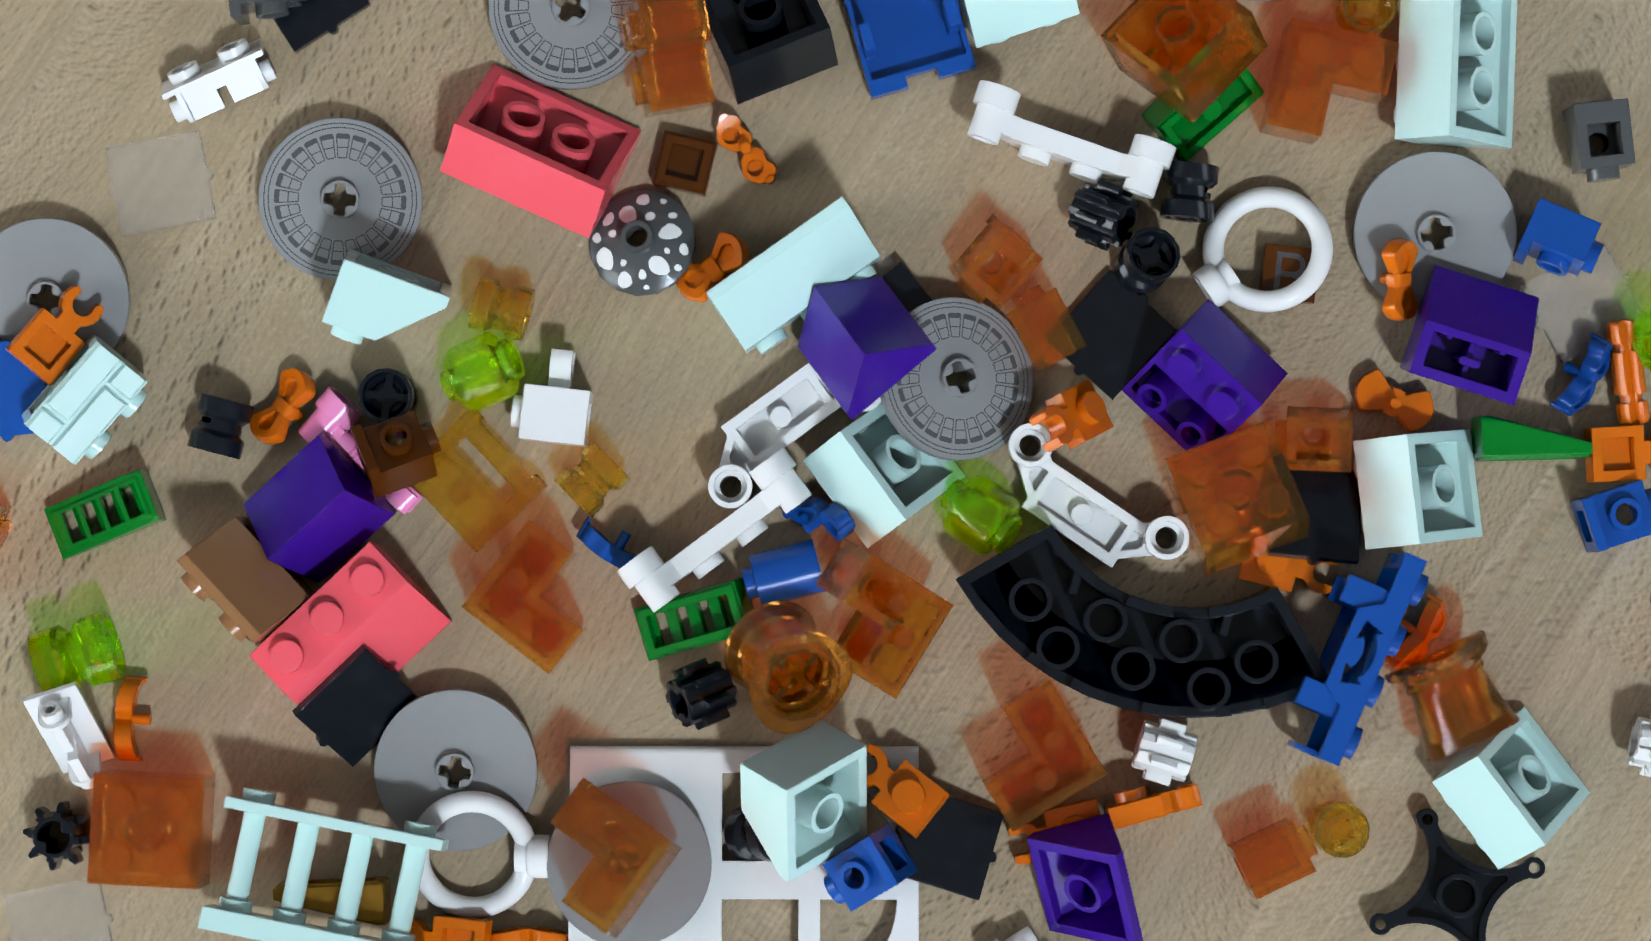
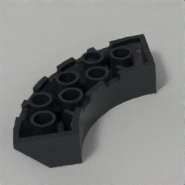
[955,525,1328,718]

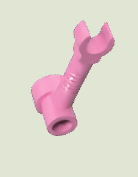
[298,386,423,515]

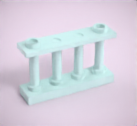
[198,787,450,941]

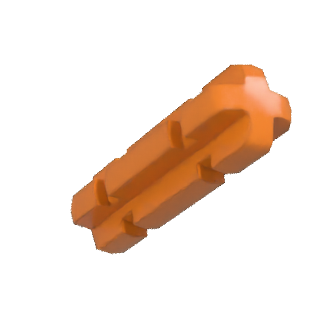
[1606,318,1650,426]

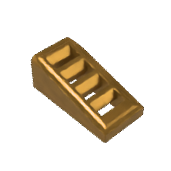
[273,876,391,925]

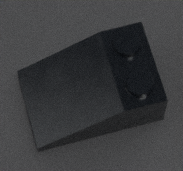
[693,0,838,104]

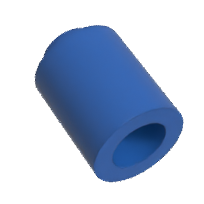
[741,539,826,608]

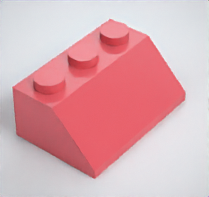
[440,64,642,238]
[249,542,452,705]

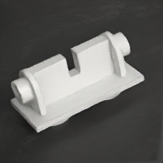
[161,38,277,123]
[23,681,115,789]

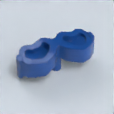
[1549,332,1612,416]
[782,496,856,542]
[576,516,637,568]

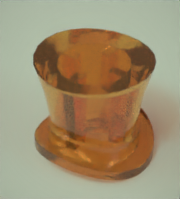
[724,601,853,734]
[1384,630,1520,761]

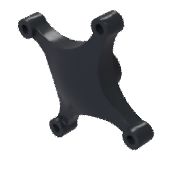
[1368,808,1545,941]

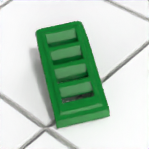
[1472,415,1593,462]
[44,468,167,560]
[634,577,759,661]

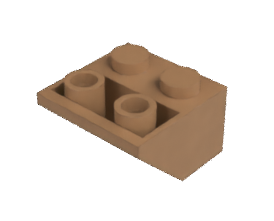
[177,516,314,643]

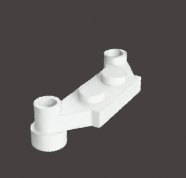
[967,80,1176,199]
[708,363,881,509]
[1008,423,1189,568]
[617,447,812,613]

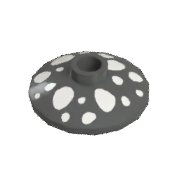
[589,189,696,296]

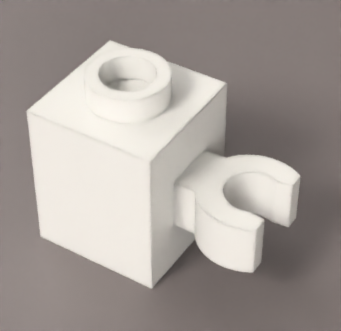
[511,348,594,447]

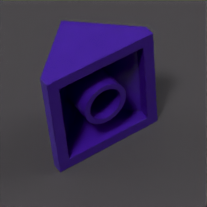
[798,276,937,420]
[243,432,397,582]
[1027,813,1143,941]

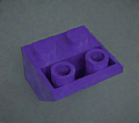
[1400,265,1539,405]
[1122,299,1288,464]

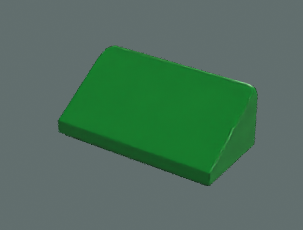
[1141,46,1265,161]

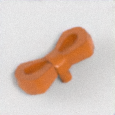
[676,232,750,303]
[1379,238,1418,322]
[250,368,316,445]
[1354,369,1434,433]

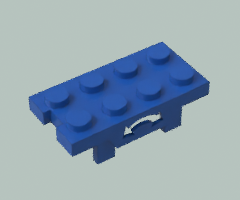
[842,0,976,100]
[1287,552,1429,766]

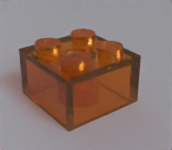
[1100,0,1268,124]
[1165,420,1310,576]
[87,769,216,890]

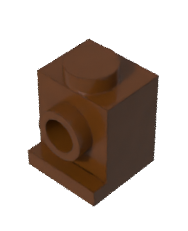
[350,410,442,499]

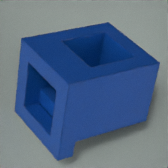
[1513,198,1604,276]
[1570,480,1651,553]
[822,823,918,912]

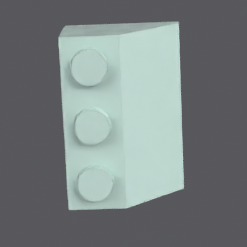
[1393,0,1517,149]
[706,196,880,355]

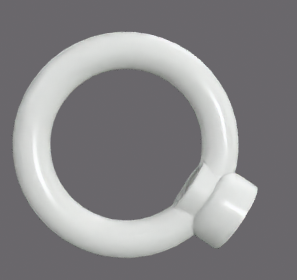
[1192,186,1333,312]
[416,791,551,918]

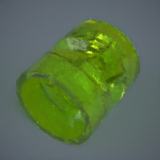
[28,611,127,692]

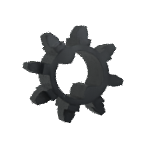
[1068,178,1140,251]
[666,658,738,730]
[23,801,96,870]

